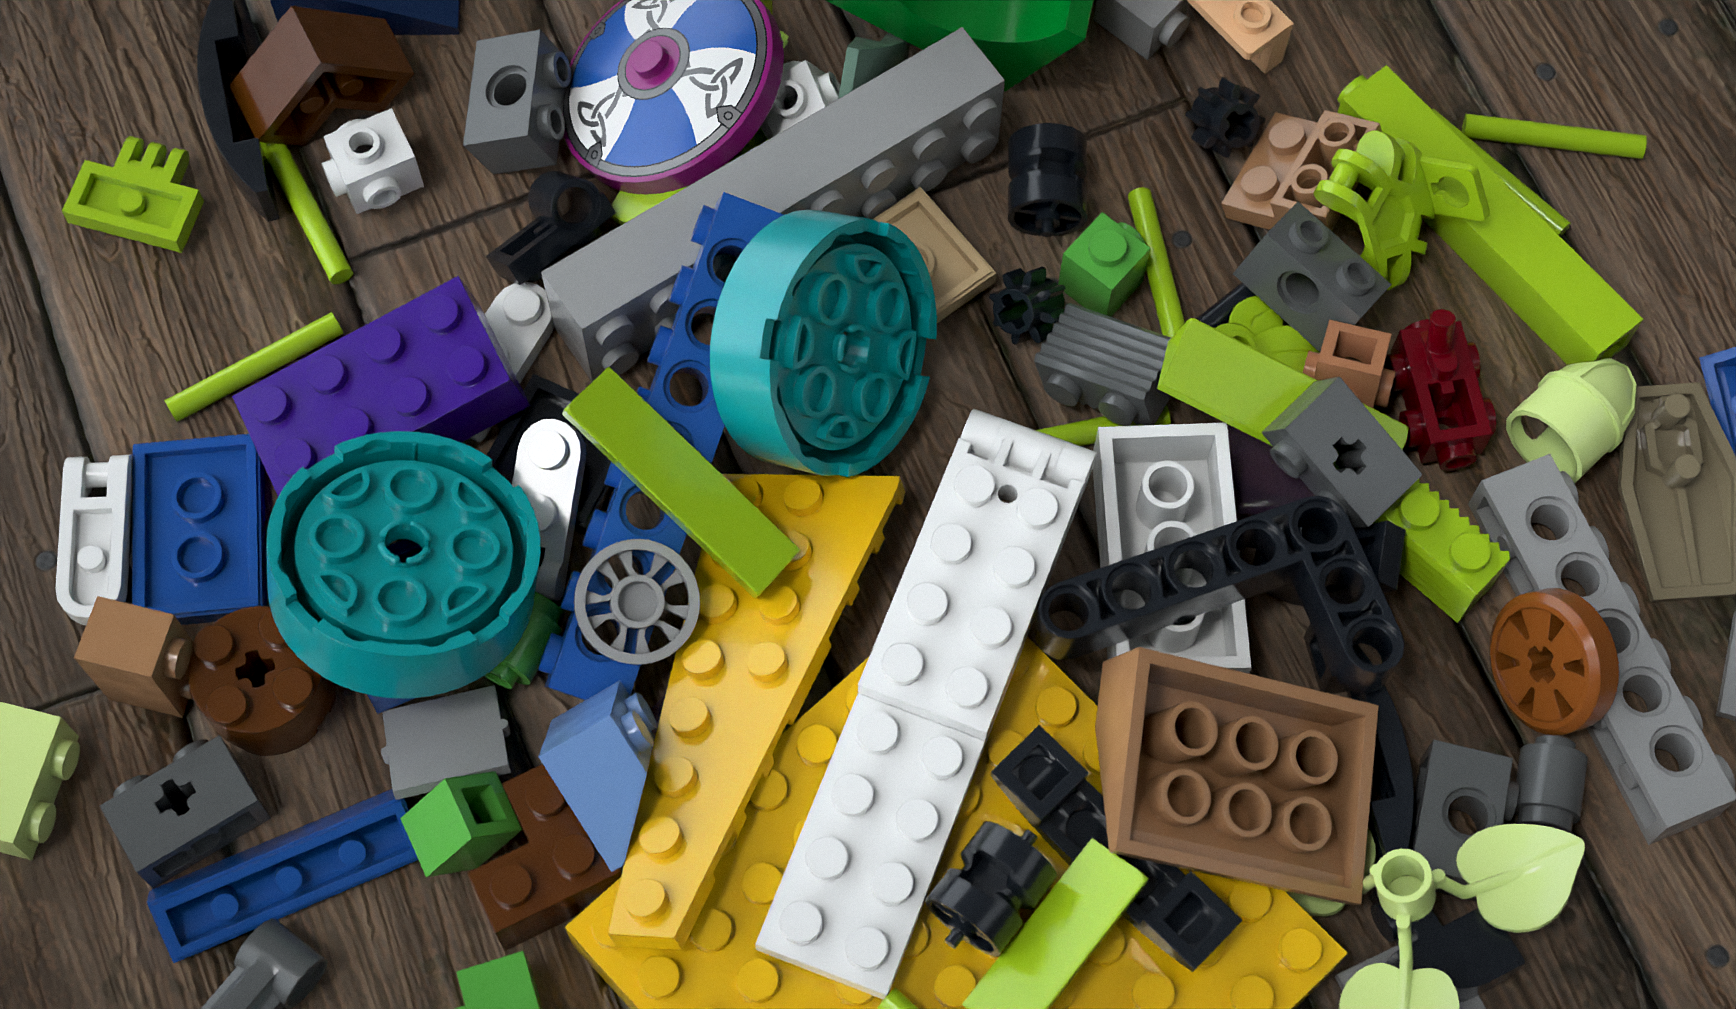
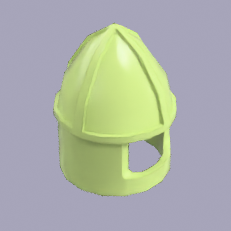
[1506,358,1637,483]

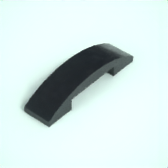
[197,0,280,222]
[1304,623,1414,864]
[990,725,1242,972]

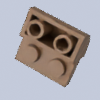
[1221,110,1382,231]

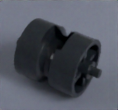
[1008,123,1087,237]
[925,821,1057,957]

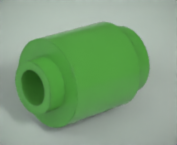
[484,591,564,689]

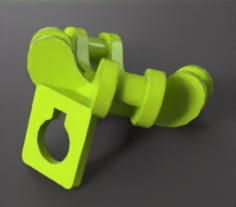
[1314,130,1490,290]

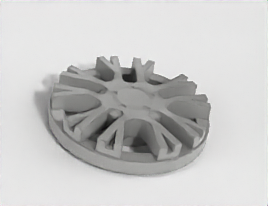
[574,539,700,665]

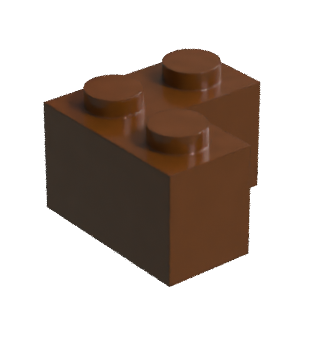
[229,6,414,146]
[467,764,621,951]

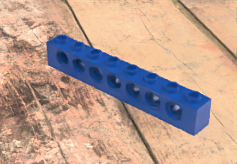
[538,192,784,701]

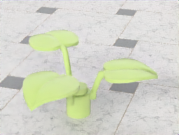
[1286,824,1585,1009]

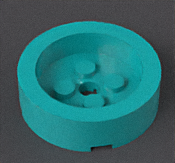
[710,210,937,477]
[266,431,541,698]

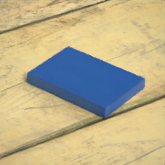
[132,434,267,625]

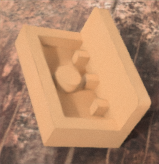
[1187,0,1294,74]

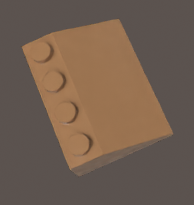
[1095,647,1379,906]

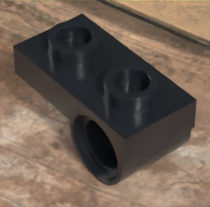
[486,171,616,285]

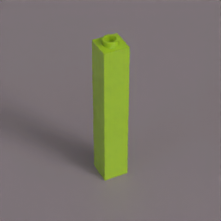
[1337,65,1643,365]

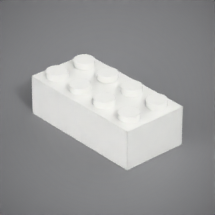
[1093,423,1251,674]

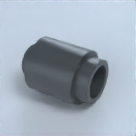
[1514,735,1588,833]

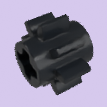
[1185,77,1265,158]
[989,266,1066,345]

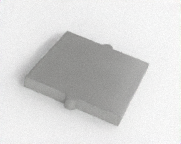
[381,685,511,800]

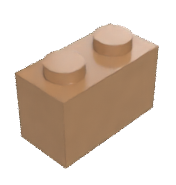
[74,596,194,718]

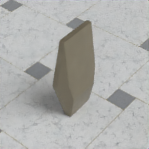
[1617,382,1736,603]

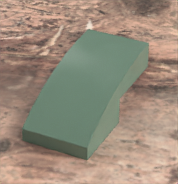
[838,33,910,99]

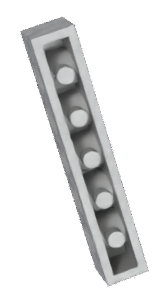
[1468,454,1736,845]

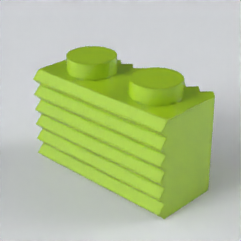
[1372,479,1510,623]

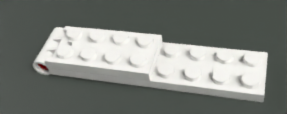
[755,408,1097,1000]

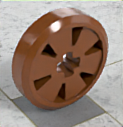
[1489,588,1619,736]

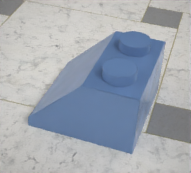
[539,680,657,872]

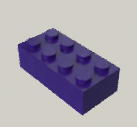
[232,276,531,496]

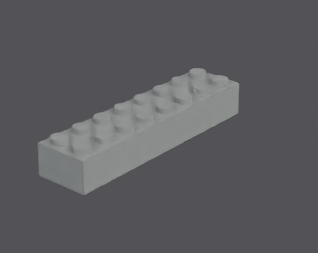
[541,27,1005,382]

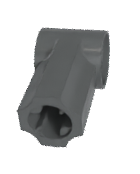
[201,918,328,1009]

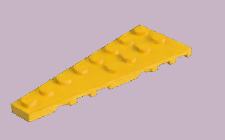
[608,474,905,950]

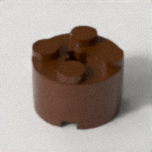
[188,606,336,756]

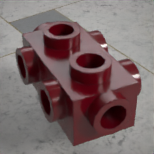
[1384,309,1496,471]

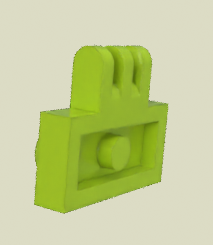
[62,136,204,253]

